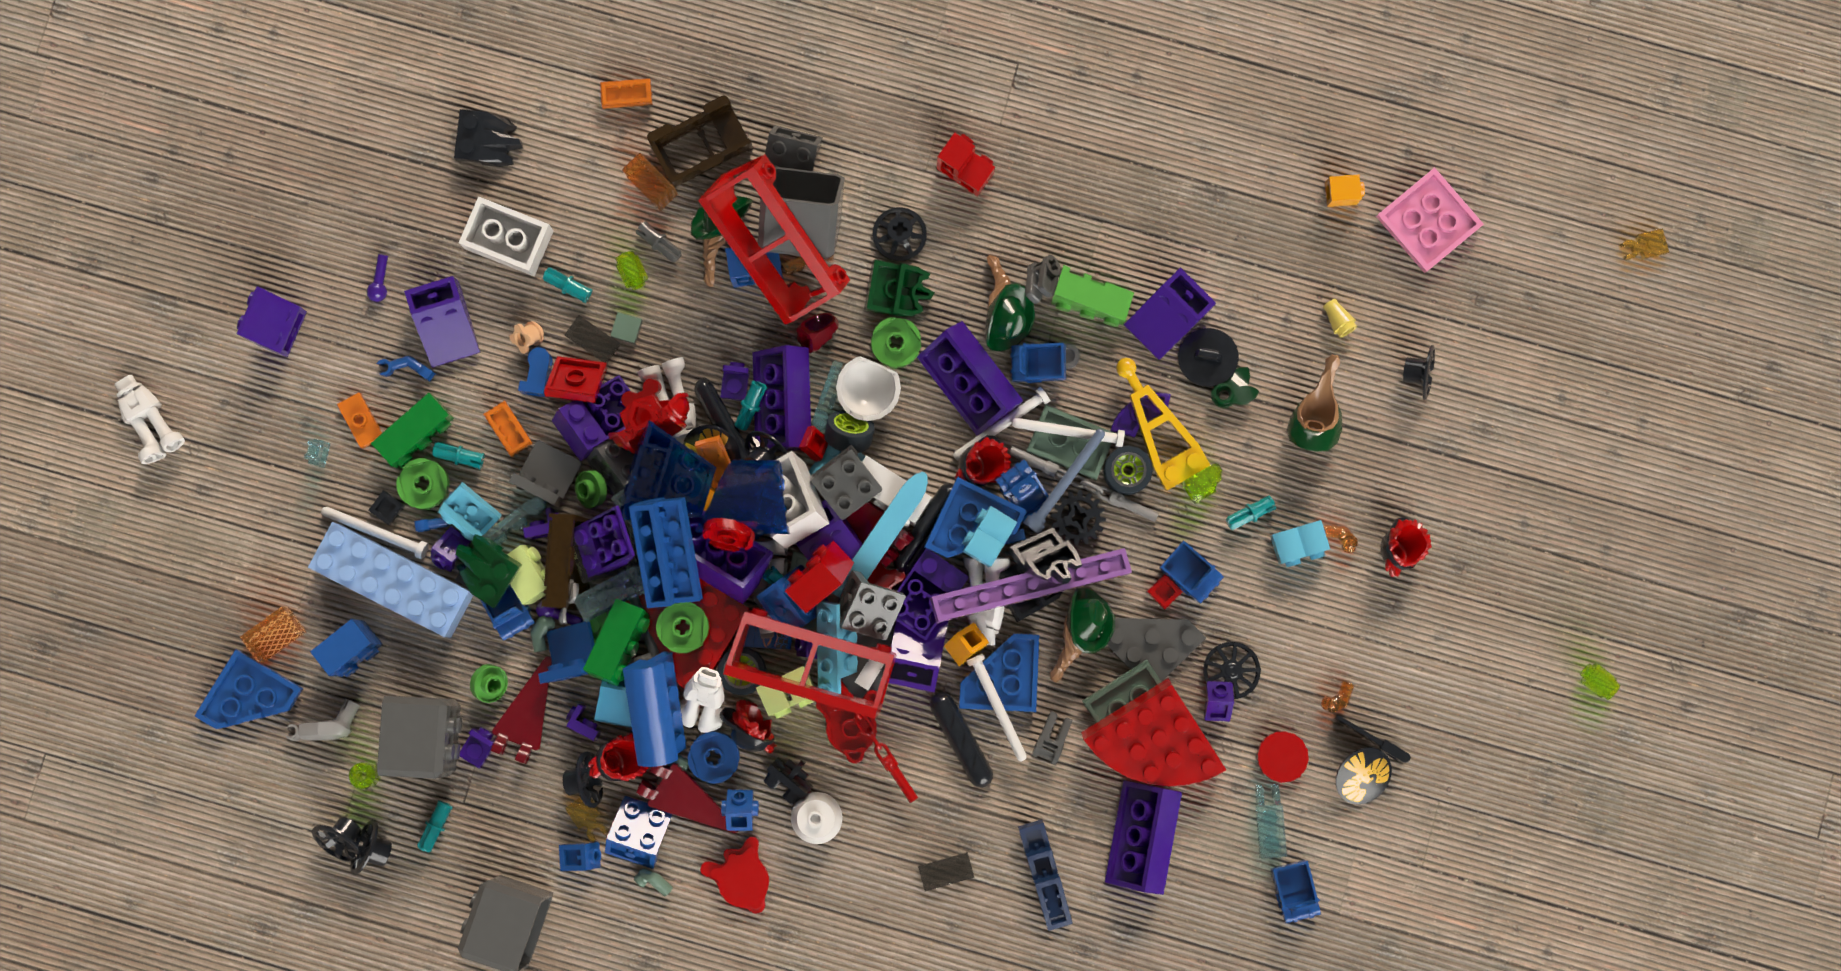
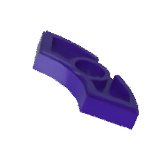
[1110,393,1171,438]

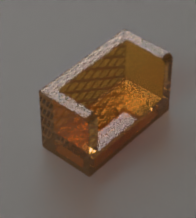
[622,153,678,212]
[240,606,306,662]

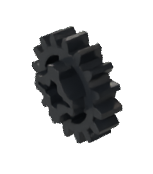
[1050,490,1106,546]

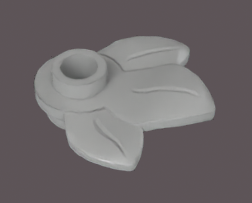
[559,579,579,624]

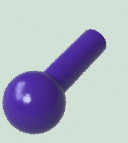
[366,254,388,302]
[536,599,583,625]

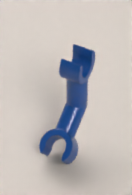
[376,356,435,382]
[414,492,452,532]

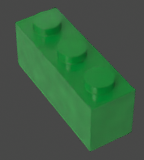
[371,393,454,468]
[583,599,650,687]

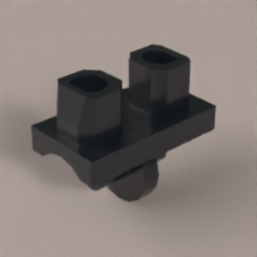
[764,757,813,805]

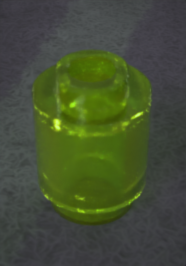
[615,251,649,290]
[1580,663,1621,700]
[349,762,381,789]

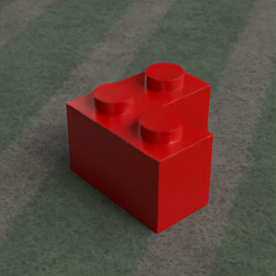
[937,132,995,197]
[785,540,854,613]

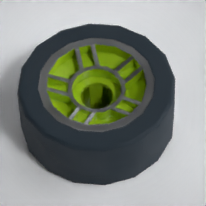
[1103,446,1153,495]
[717,647,767,695]

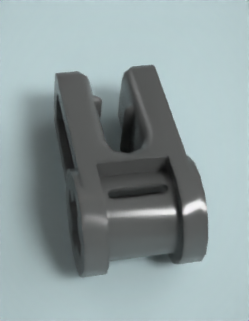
[1025,255,1061,304]
[1032,711,1073,765]

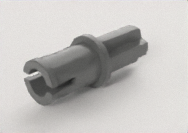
[636,221,682,263]

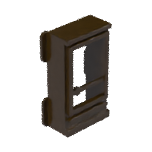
[647,95,753,189]
[541,513,590,611]

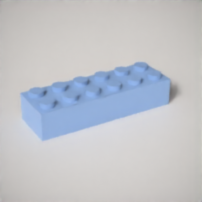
[308,522,473,638]

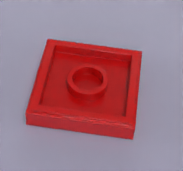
[544,356,607,403]

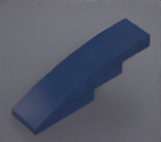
[1018,819,1073,931]

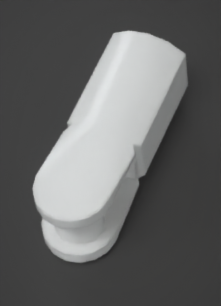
[855,660,884,690]

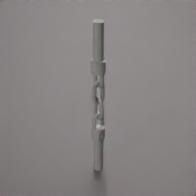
[1009,446,1159,522]

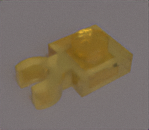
[1620,228,1669,260]
[565,798,608,842]

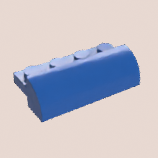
[629,497,703,608]
[623,651,686,767]

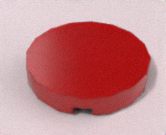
[702,518,755,552]
[1256,731,1309,783]

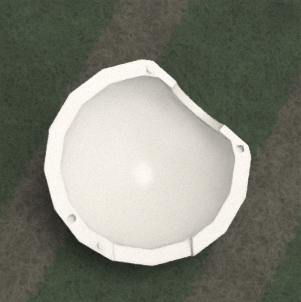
[836,357,901,421]

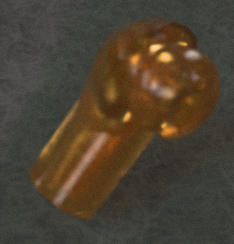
[1324,524,1358,553]
[1321,681,1355,713]

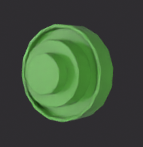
[575,470,607,508]
[470,664,508,703]

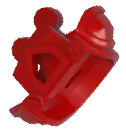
[608,379,690,454]

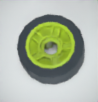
[824,410,875,453]

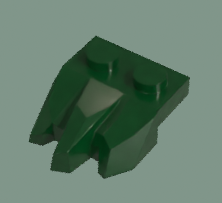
[864,259,935,316]
[455,534,522,608]

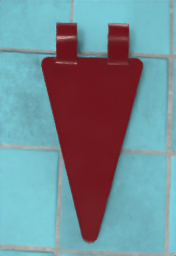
[846,501,914,567]
[491,656,552,764]
[636,763,738,833]

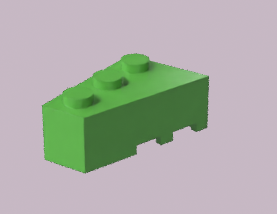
[1051,265,1134,327]

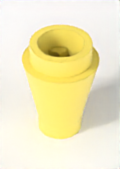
[1323,299,1357,338]

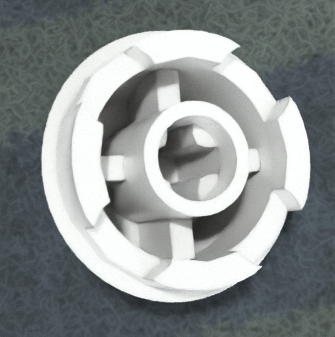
[791,792,842,844]

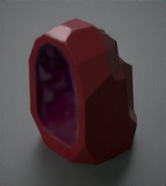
[796,313,839,354]

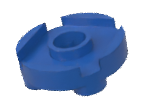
[688,732,740,784]

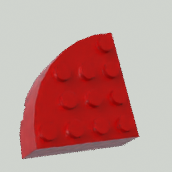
[647,578,752,689]
[1081,678,1227,787]

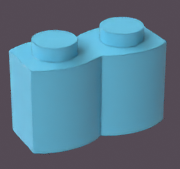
[961,506,1017,567]
[1270,520,1330,568]

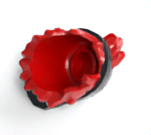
[955,435,1011,486]
[1380,517,1432,577]
[720,699,777,754]
[588,733,649,781]

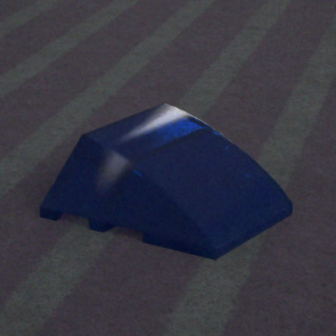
[620,420,716,520]
[695,460,790,534]

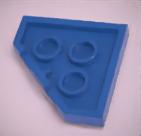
[924,477,1027,558]
[959,634,1039,712]
[195,649,304,729]

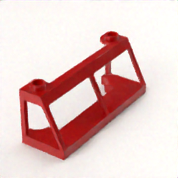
[698,154,850,325]
[723,607,897,719]

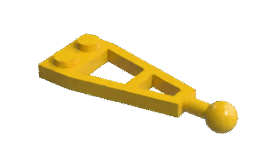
[1116,358,1211,491]

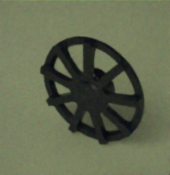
[1203,642,1261,699]

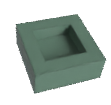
[610,312,643,344]

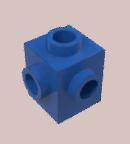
[721,790,759,831]

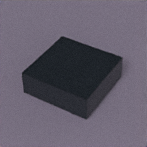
[368,490,405,526]

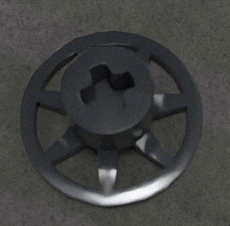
[872,207,927,261]
[1403,345,1435,400]
[744,431,787,474]
[562,751,603,808]
[312,817,362,863]
[350,819,392,875]

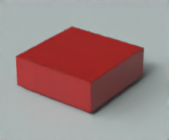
[799,426,828,462]
[1146,574,1183,610]

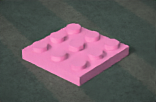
[1376,167,1484,273]

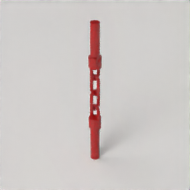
[841,680,918,803]

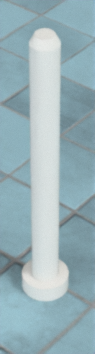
[953,387,1050,461]
[1012,418,1125,448]
[321,507,429,560]
[967,653,1027,762]

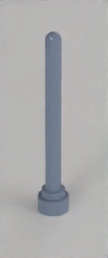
[1023,429,1105,534]

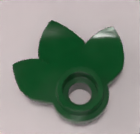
[1211,367,1259,408]

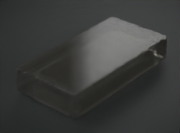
[564,315,621,364]
[918,852,974,891]

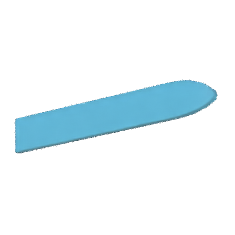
[832,471,928,598]

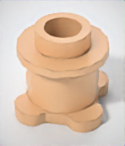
[510,321,544,354]

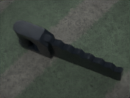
[1334,715,1411,763]

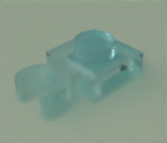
[304,439,331,468]

